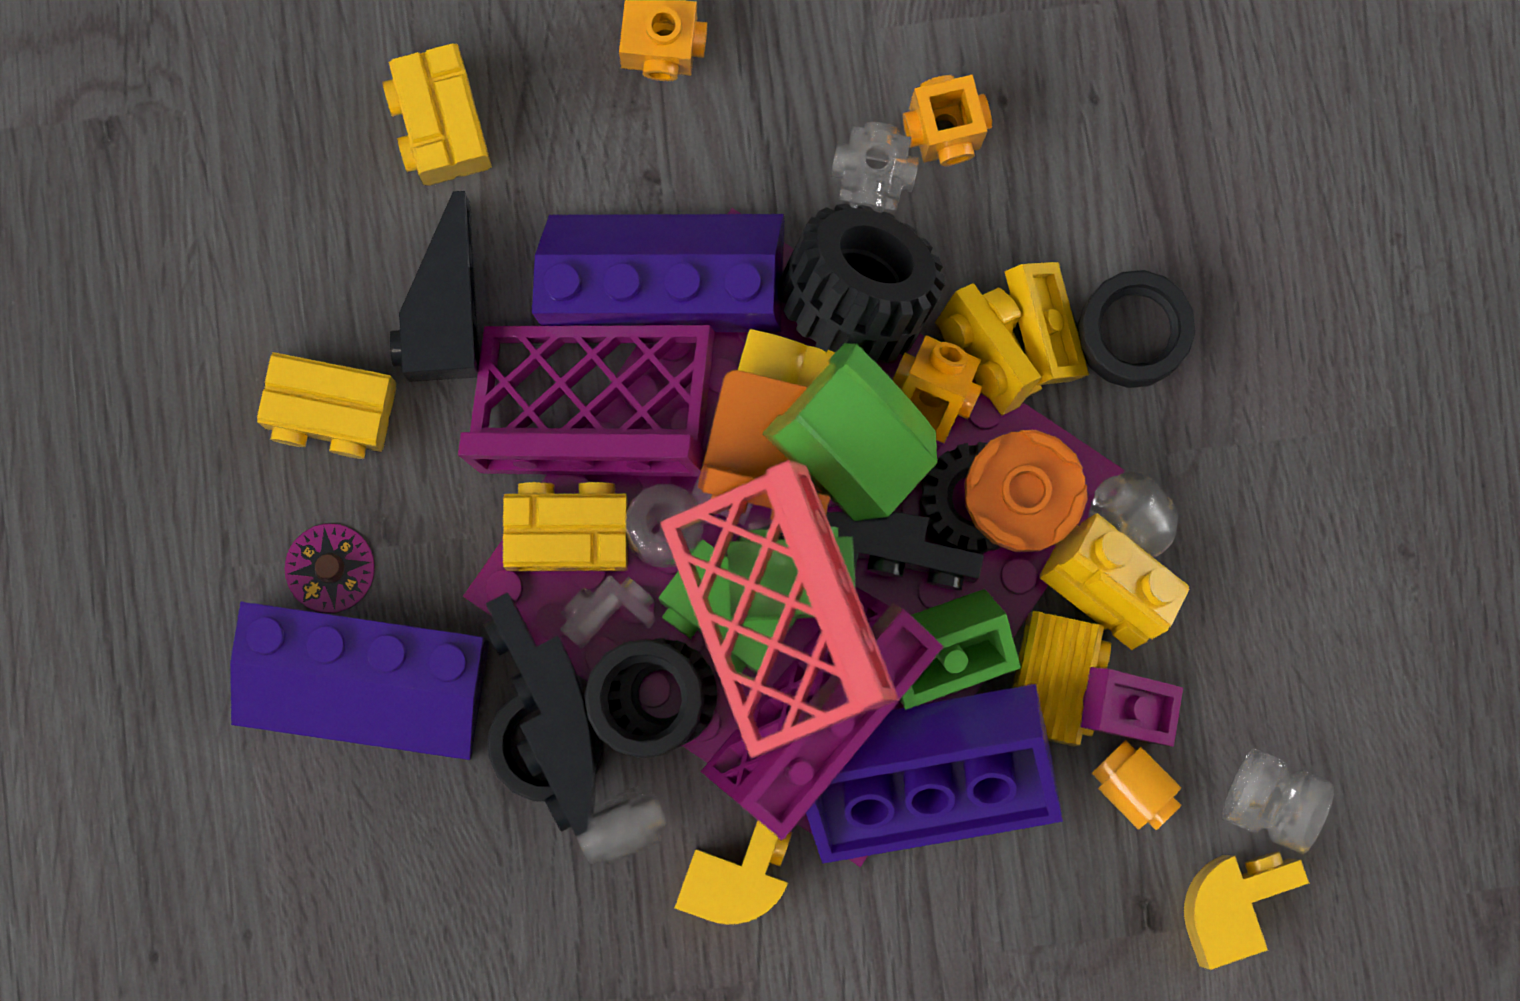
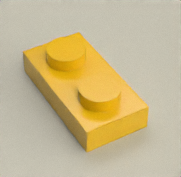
[1004,262,1089,385]
[935,283,1042,416]

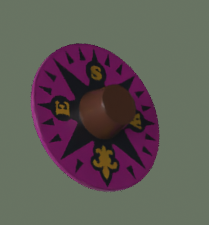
[285,524,375,613]

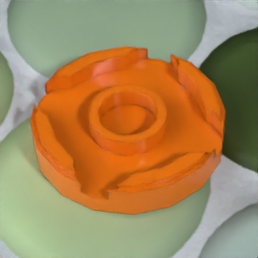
[964,430,1088,552]

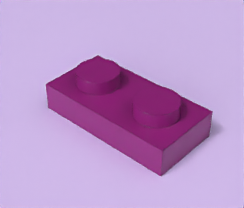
[1080,667,1183,747]

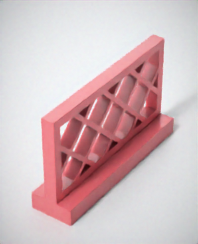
[660,460,899,758]

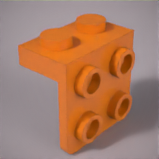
[697,370,830,520]

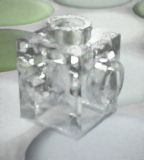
[831,122,919,213]

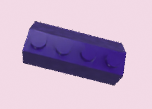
[532,214,785,332]
[230,602,489,760]
[806,684,1063,864]

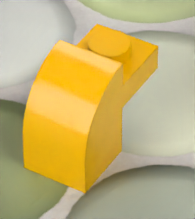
[675,820,792,924]
[1184,851,1309,970]

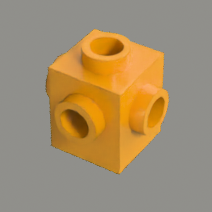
[619,0,707,81]
[903,74,992,166]
[893,335,983,443]

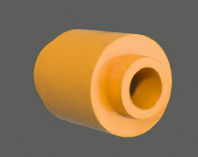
[1091,740,1182,830]

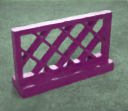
[458,325,715,476]
[700,587,944,840]

